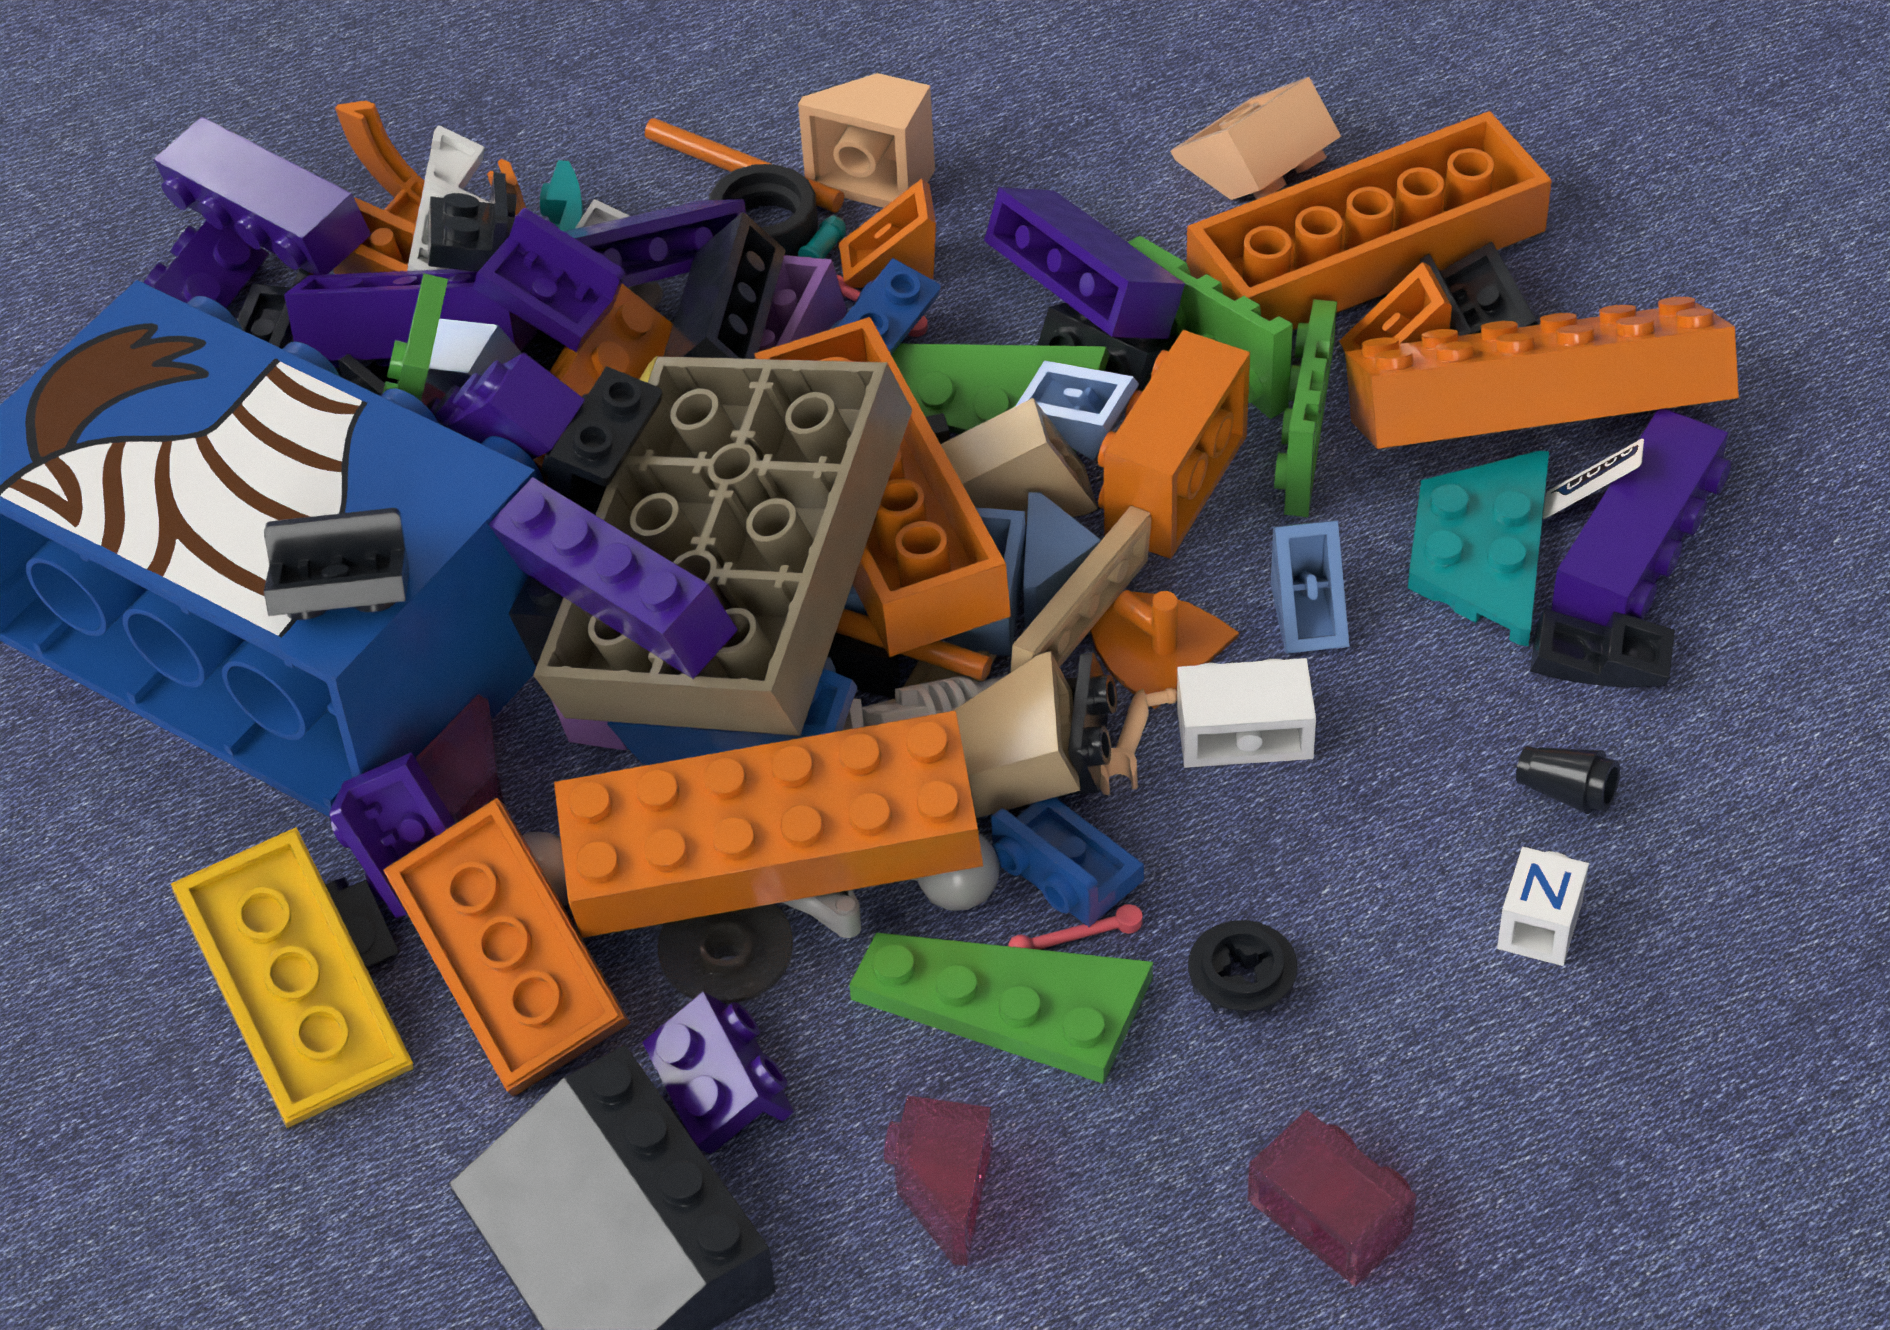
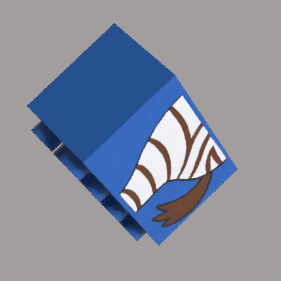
[0,280,544,817]

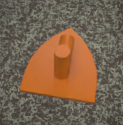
[1090,590,1239,709]

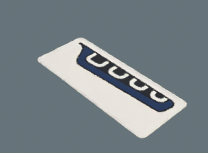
[1542,439,1644,519]

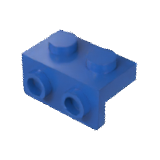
[831,258,940,355]
[991,797,1144,927]

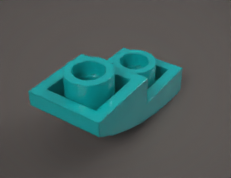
[540,160,584,231]

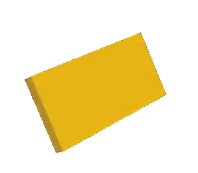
[170,827,413,1128]

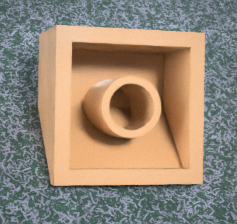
[798,73,935,208]
[1170,77,1341,200]

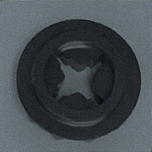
[1188,920,1298,1020]

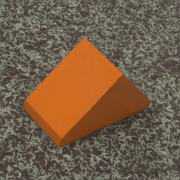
[839,179,936,288]
[1339,262,1452,352]

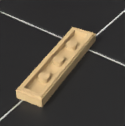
[1011,506,1152,672]

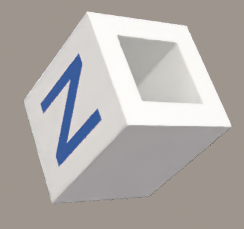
[1497,846,1589,966]

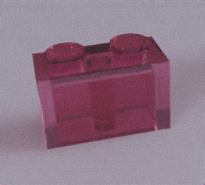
[1248,1110,1416,1287]

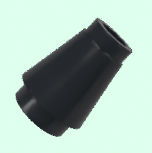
[1516,746,1620,814]

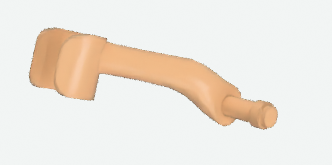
[1100,688,1177,795]

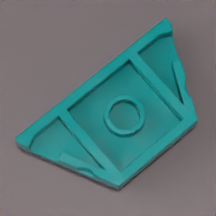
[1408,451,1549,646]

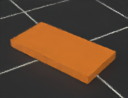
[383,798,630,1097]

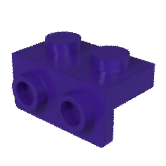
[473,208,625,352]
[143,220,269,309]
[329,752,456,918]
[642,992,794,1154]

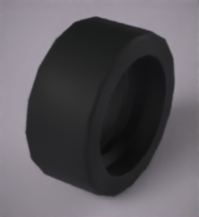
[709,164,818,256]

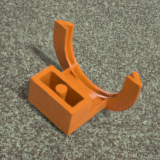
[333,100,526,274]

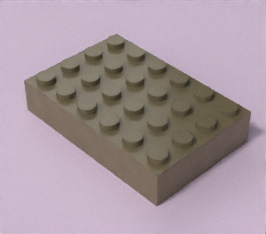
[533,357,912,736]

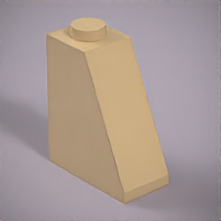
[941,398,1098,525]
[953,651,1080,818]

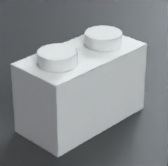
[1177,658,1316,768]

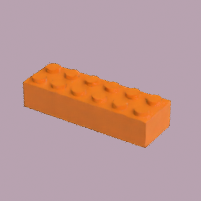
[1186,111,1552,330]
[1345,297,1739,449]
[754,317,1011,657]
[554,710,983,938]

